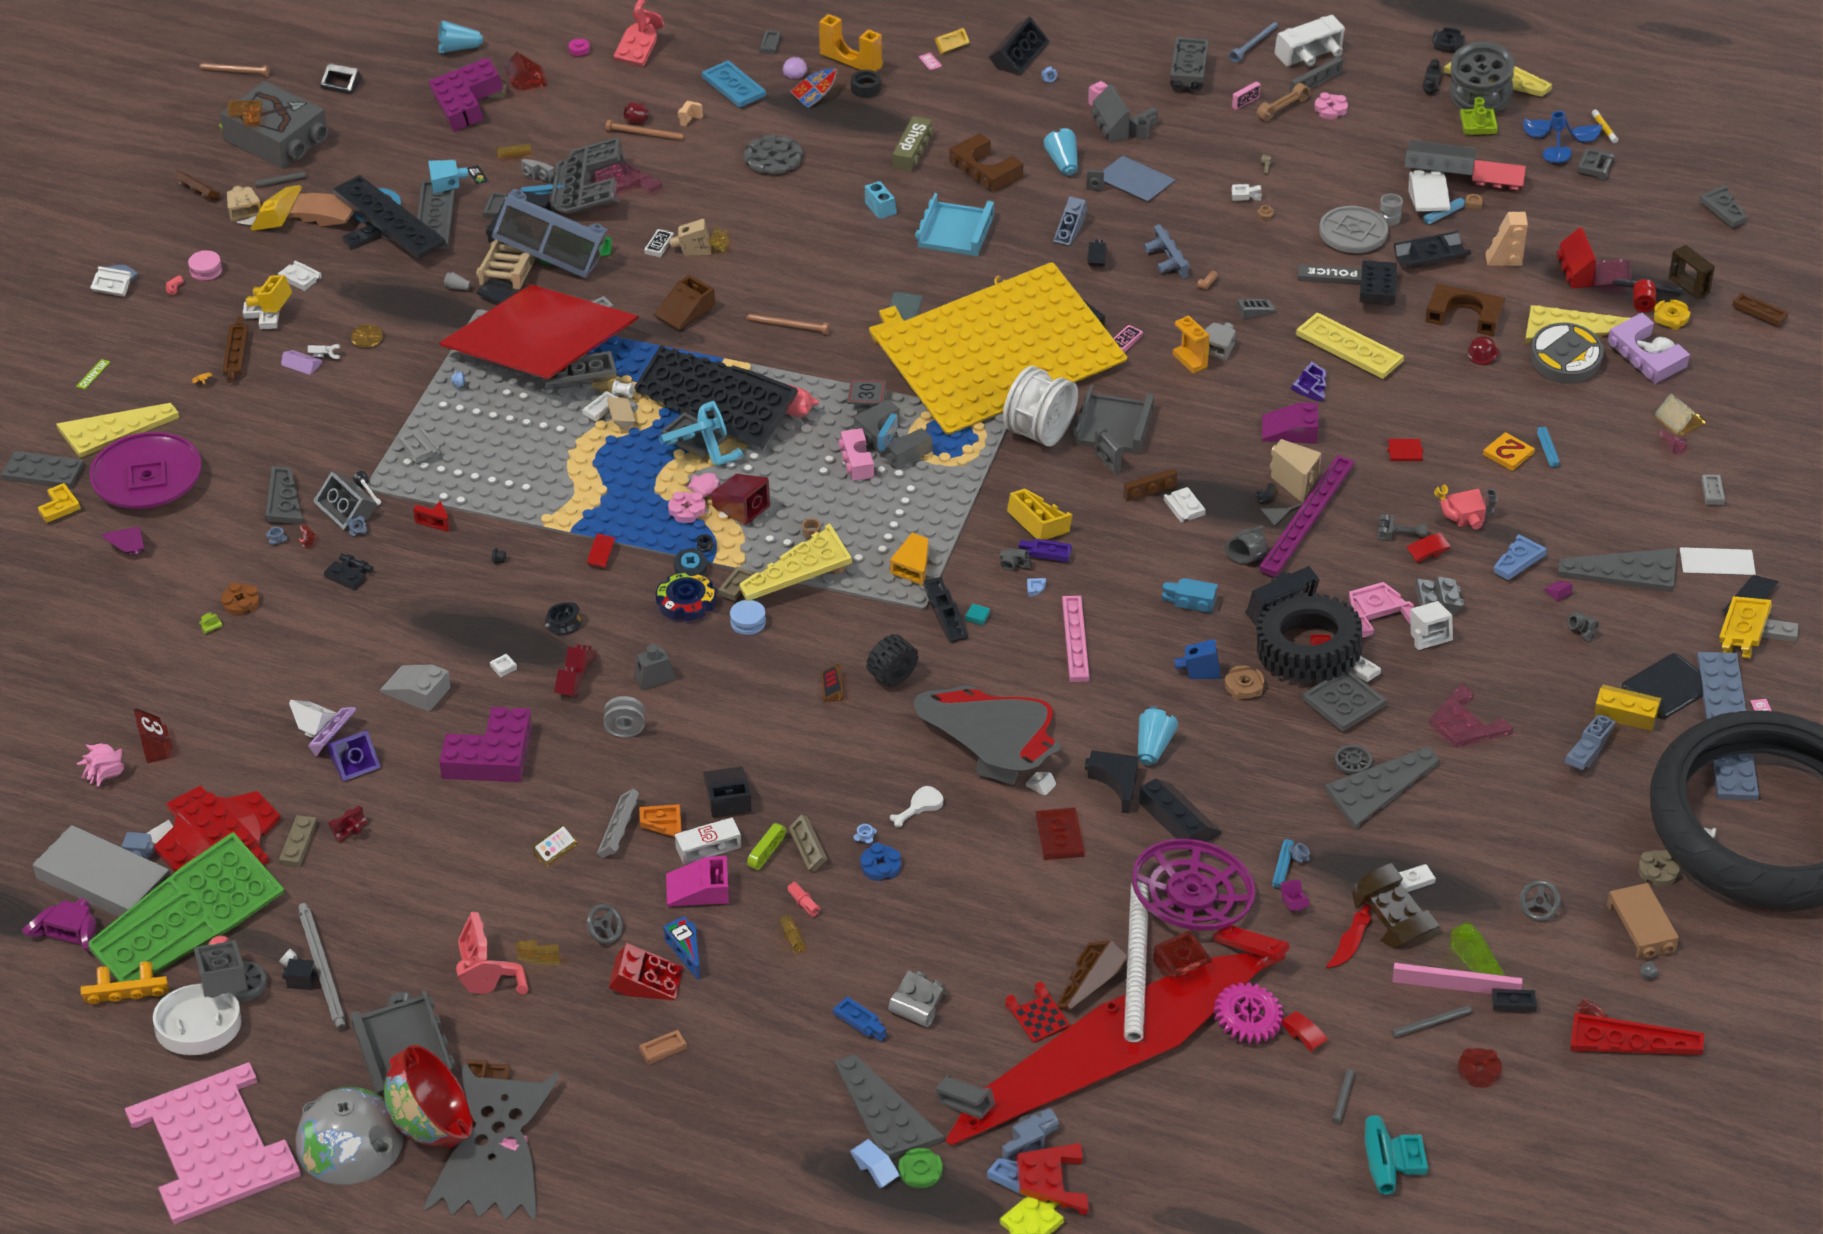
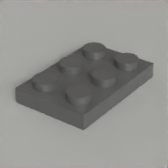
[661,412,726,459]

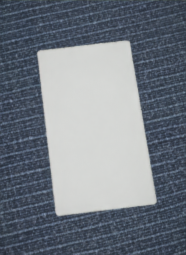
[1680,547,1756,575]

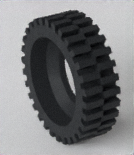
[1256,593,1362,683]

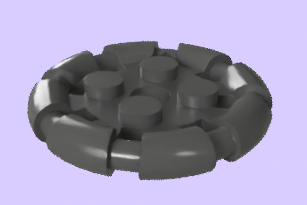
[743,135,803,175]

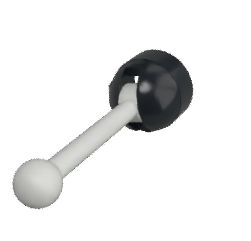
[353,471,381,506]

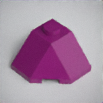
[102,526,144,556]

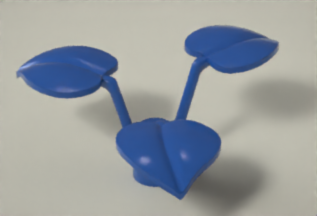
[1524,111,1602,163]

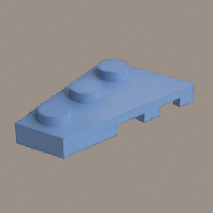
[1494,534,1547,580]

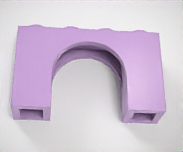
[1607,313,1690,384]

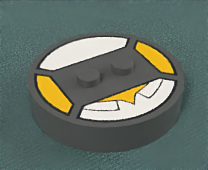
[1530,322,1603,384]

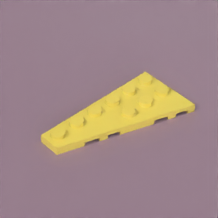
[1443,62,1552,97]
[57,403,180,459]
[739,523,852,601]

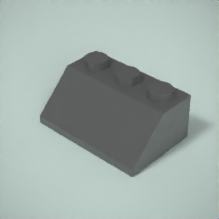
[1091,84,1129,143]
[313,471,377,531]

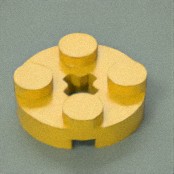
[1654,300,1690,330]

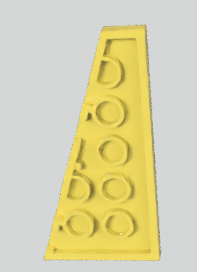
[1525,305,1631,344]

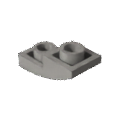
[521,159,555,184]

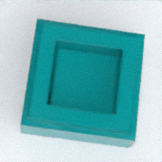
[965,603,990,626]

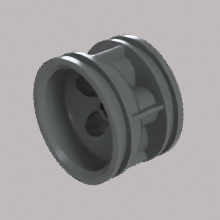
[1450,41,1514,113]

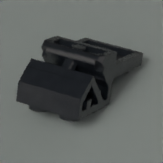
[1359,260,1397,305]

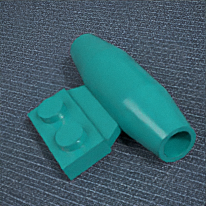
[1365,1115,1428,1195]

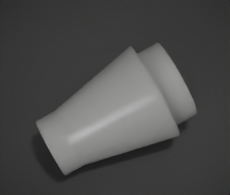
[444,272,471,291]

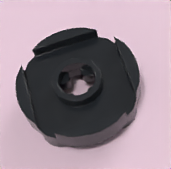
[1432,27,1465,53]

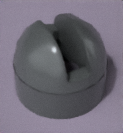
[1640,961,1659,979]

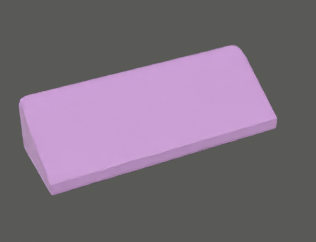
[309,707,356,756]

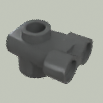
[1000,548,1032,570]
[1568,611,1599,642]

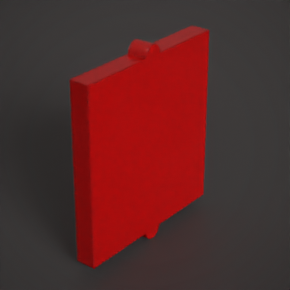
[1387,438,1423,461]

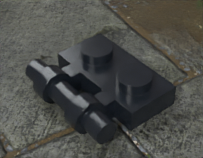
[324,553,374,591]

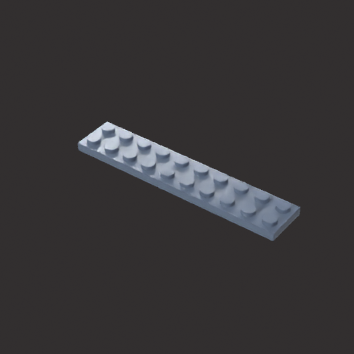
[1697,652,1759,801]

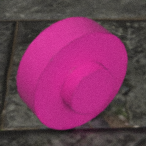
[568,39,590,56]

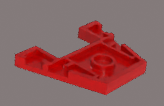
[1016,1143,1088,1215]

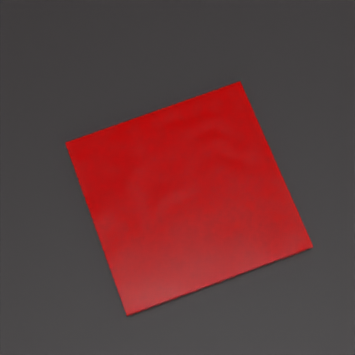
[439,284,639,379]

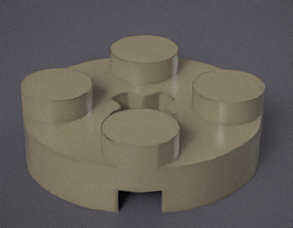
[1638,850,1681,887]

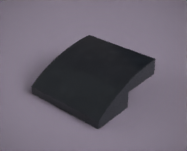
[477,278,526,304]

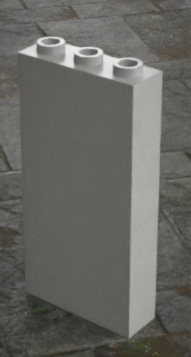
[33,825,170,917]

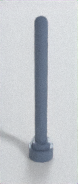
[1229,22,1278,63]

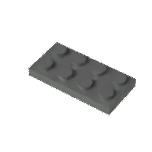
[1,451,84,489]

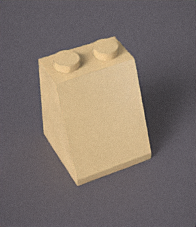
[1270,439,1321,502]

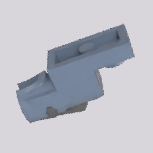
[1002,1108,1059,1161]

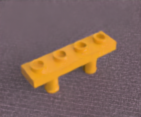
[81,962,170,1004]

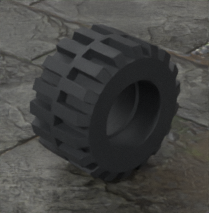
[866,634,919,687]

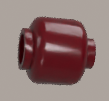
[624,102,649,124]

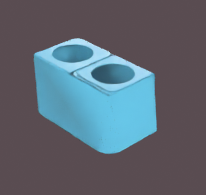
[865,181,897,218]

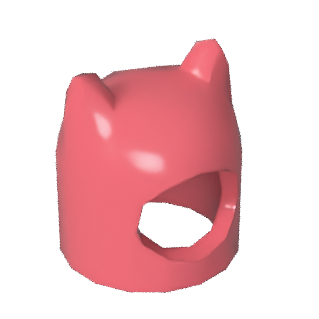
[785,384,819,417]

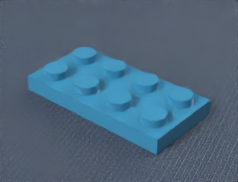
[702,61,766,108]

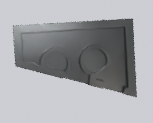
[1699,185,1747,228]

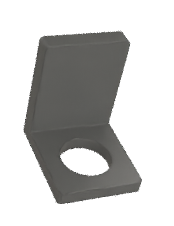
[1087,170,1105,191]

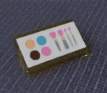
[533,825,577,866]

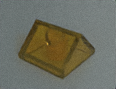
[1654,393,1706,436]

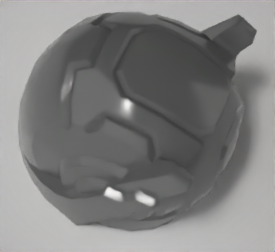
[1224,525,1269,564]

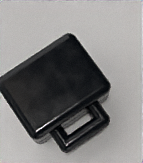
[1622,653,1703,719]

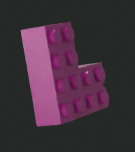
[428,57,503,132]
[439,707,532,782]

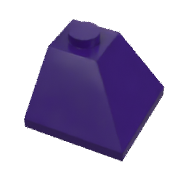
[326,730,381,781]

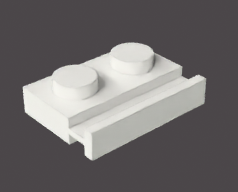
[278,261,321,291]
[91,266,132,297]
[1164,487,1205,523]

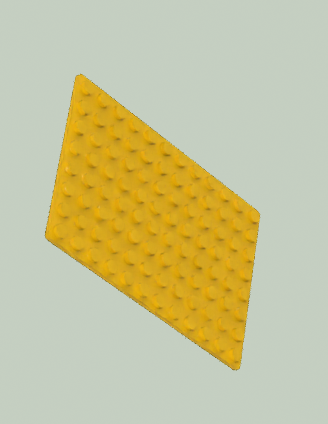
[874,262,1127,435]

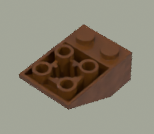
[654,274,715,330]

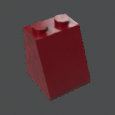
[711,473,770,525]

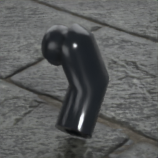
[1255,483,1276,503]

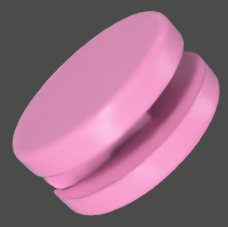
[188,251,222,281]

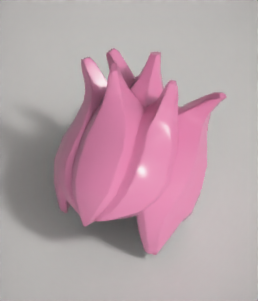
[77,743,124,786]

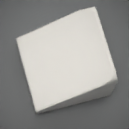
[1025,772,1056,795]

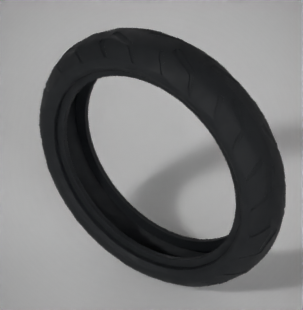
[1650,710,1823,911]

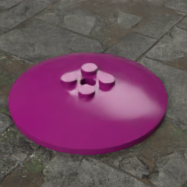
[90,432,202,509]

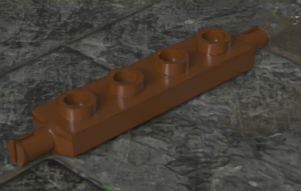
[223,316,248,383]

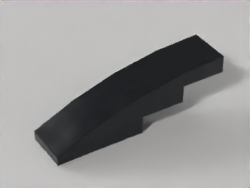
[923,577,968,643]

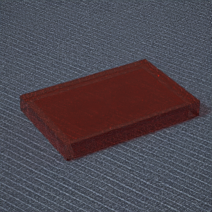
[1035,807,1084,860]

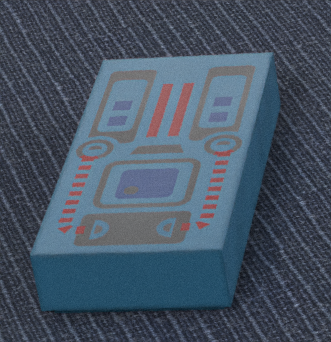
[878,413,898,451]

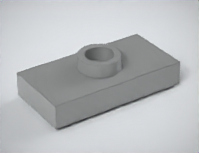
[1701,475,1725,505]

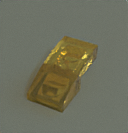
[516,940,560,965]

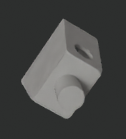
[1205,322,1236,360]

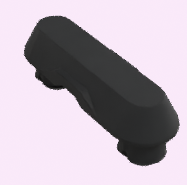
[1422,59,1442,95]

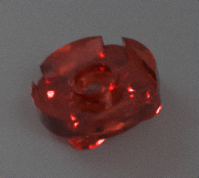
[1458,1048,1502,1088]

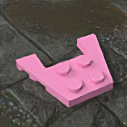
[1349,582,1414,638]

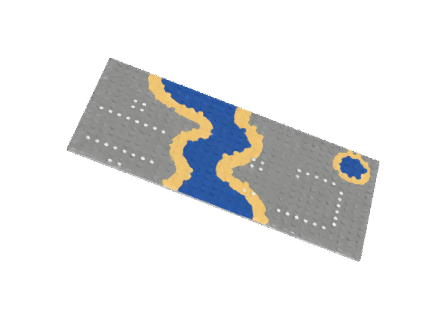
[365,309,1007,610]

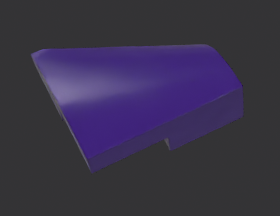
[1290,361,1326,401]

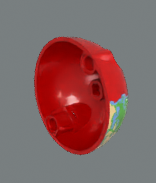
[384,1045,473,1148]

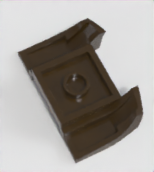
[1352,863,1440,948]

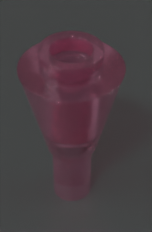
[1659,429,1688,454]

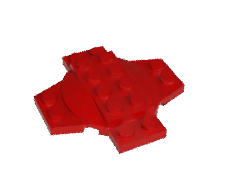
[154,785,280,873]

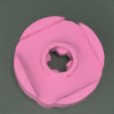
[1314,93,1348,119]
[668,492,706,523]

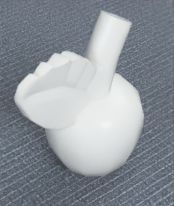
[1637,337,1675,353]

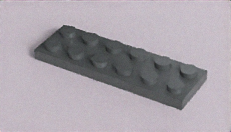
[417,180,456,249]

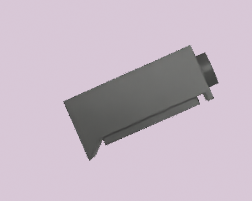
[935,1074,995,1119]

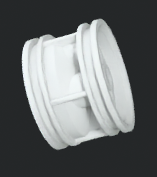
[1003,366,1078,447]

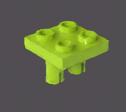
[1460,97,1498,135]

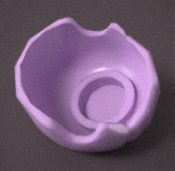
[783,57,807,80]

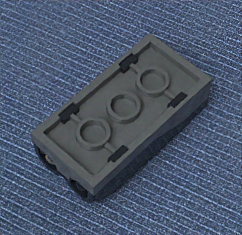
[1170,37,1209,92]

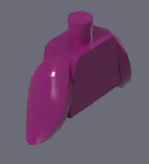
[22,898,96,951]

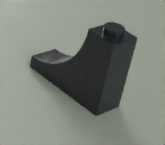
[1085,750,1139,814]

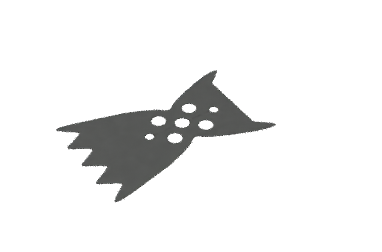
[424,1064,559,1220]

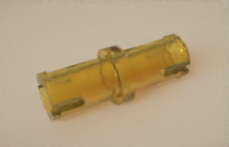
[497,143,532,158]
[780,915,805,953]

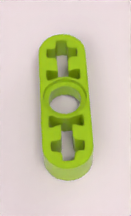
[747,823,786,870]

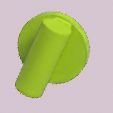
[199,612,222,634]

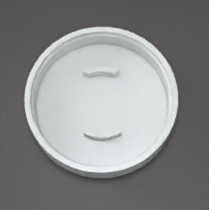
[153,984,241,1055]

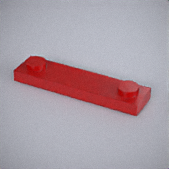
[1212,926,1290,960]

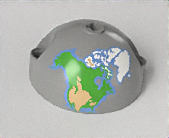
[296,1087,404,1185]

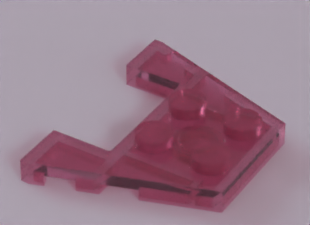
[595,162,662,209]
[1429,684,1513,747]

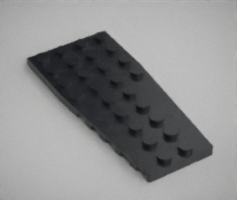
[634,345,798,451]

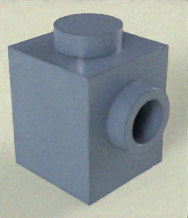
[121,832,155,860]

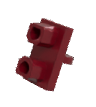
[329,806,368,842]

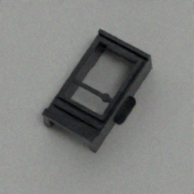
[1245,566,1320,626]

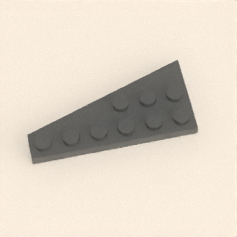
[1558,548,1677,592]
[1325,746,1439,830]
[835,1054,944,1160]

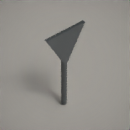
[1260,502,1304,526]

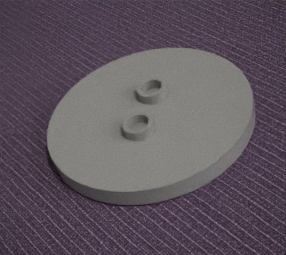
[1319,206,1388,253]

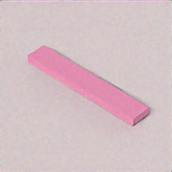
[1062,596,1089,682]
[1392,963,1523,994]

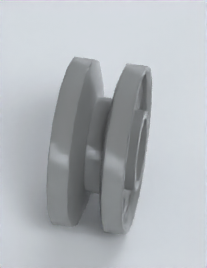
[603,696,645,738]

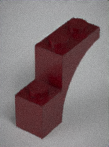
[554,644,597,696]

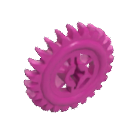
[1214,982,1284,1044]

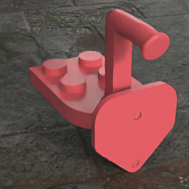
[613,0,664,67]
[456,912,529,994]

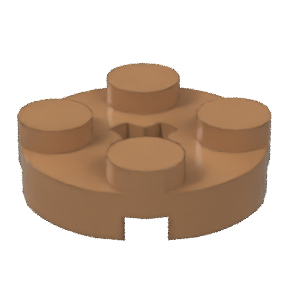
[1225,665,1264,700]

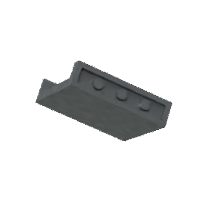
[1404,140,1477,175]
[1073,384,1154,454]
[351,990,455,1097]

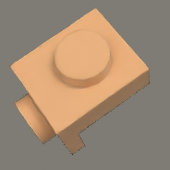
[678,101,703,126]

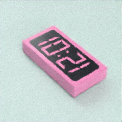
[1232,81,1260,110]
[1113,325,1143,353]

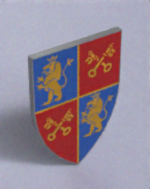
[790,69,837,109]

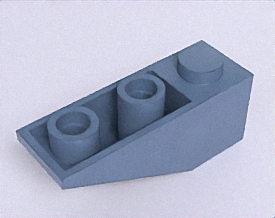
[1053,196,1088,246]

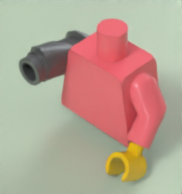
[1434,485,1498,530]

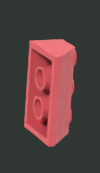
[1472,160,1526,191]

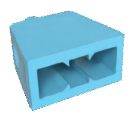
[428,160,468,194]

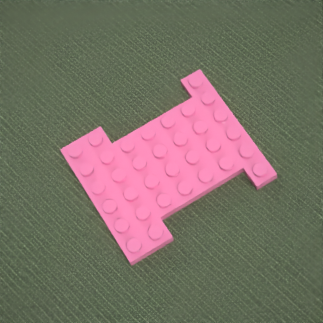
[125,1062,301,1225]

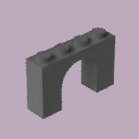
[853,399,933,469]

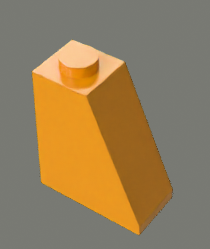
[890,532,929,586]

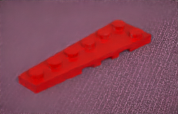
[1570,1013,1705,1055]

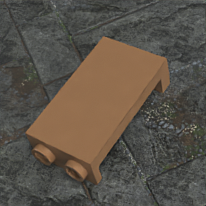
[1607,883,1679,960]

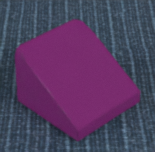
[1544,581,1573,601]

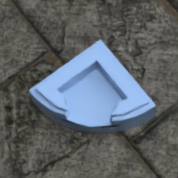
[1027,578,1046,597]

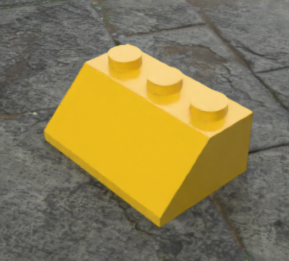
[1594,684,1661,731]

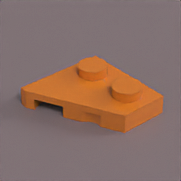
[639,804,681,837]

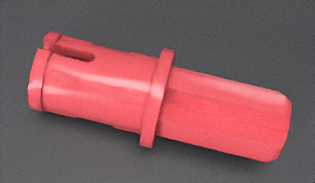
[787,882,821,917]

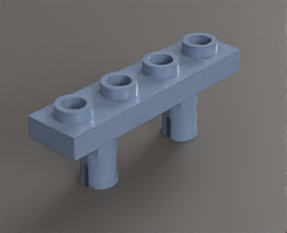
[1144,224,1190,279]

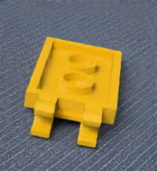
[1719,596,1772,658]

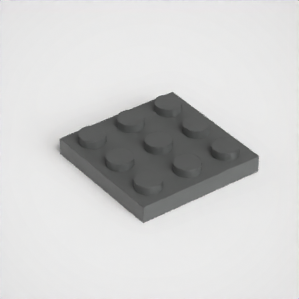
[1302,671,1387,732]

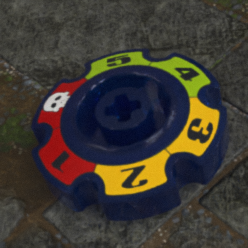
[655,572,717,621]

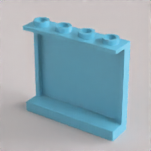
[915,193,994,256]

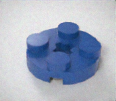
[860,843,901,881]

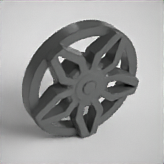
[1334,744,1372,775]

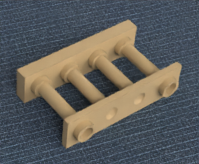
[476,239,537,289]

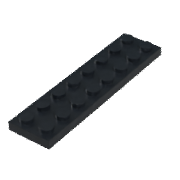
[333,175,446,259]

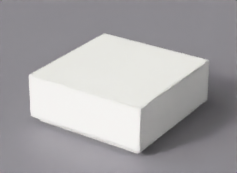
[490,654,517,677]

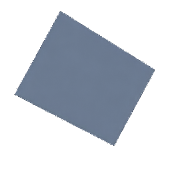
[1103,156,1176,201]

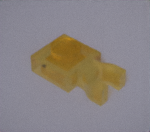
[709,225,729,252]

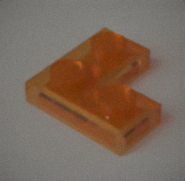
[227,100,263,126]

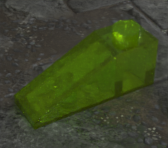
[1449,921,1505,976]

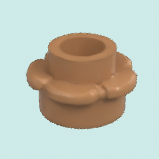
[1257,205,1274,220]

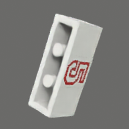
[675,817,741,865]

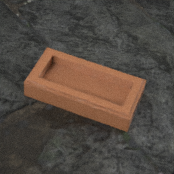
[639,1030,687,1065]

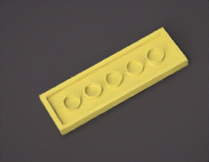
[1296,313,1404,379]

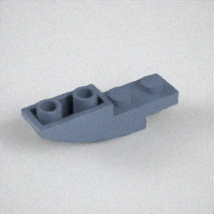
[1565,714,1616,770]

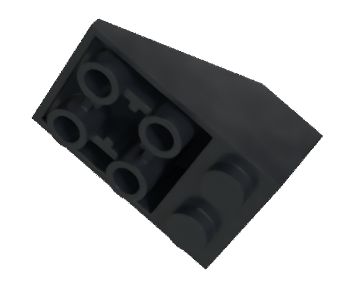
[703,766,752,817]

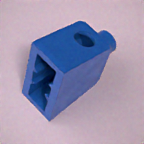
[1175,639,1221,679]

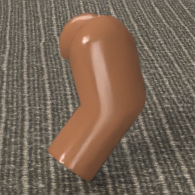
[1197,271,1218,290]

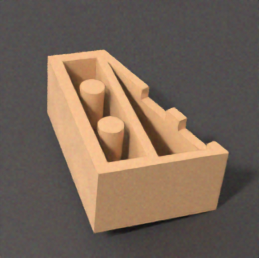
[1485,212,1528,266]

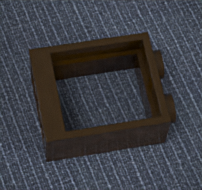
[1668,245,1715,300]

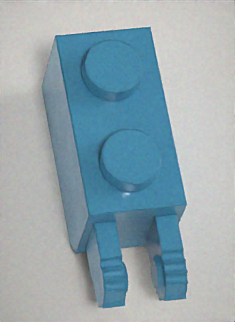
[1162,578,1218,613]

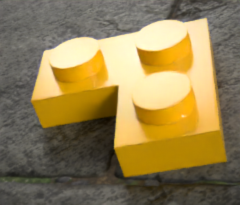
[869,306,903,344]
[38,483,81,523]

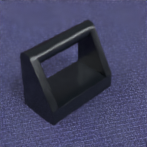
[321,63,363,94]

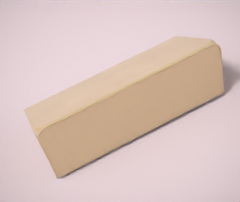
[607,397,635,430]

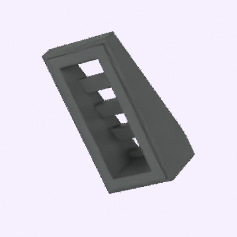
[1237,299,1276,320]

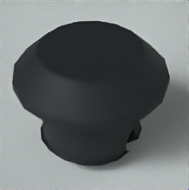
[492,548,506,564]

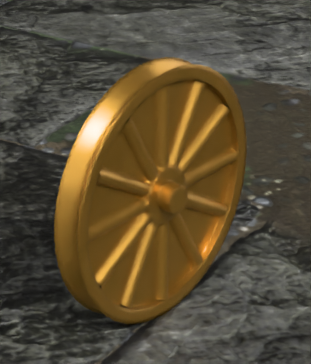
[351,324,383,348]

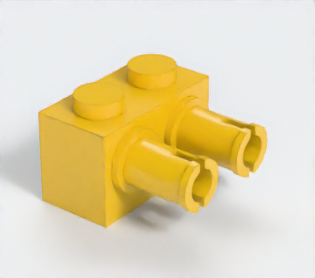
[246,275,292,313]

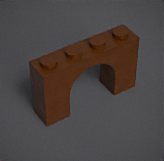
[949,133,1023,193]
[1425,284,1505,337]

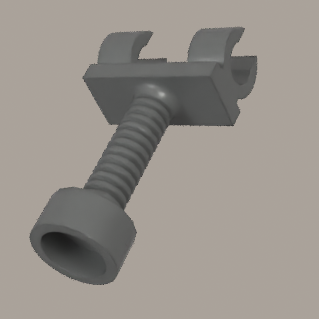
[1377,514,1428,541]

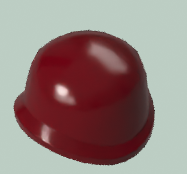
[1468,336,1499,365]

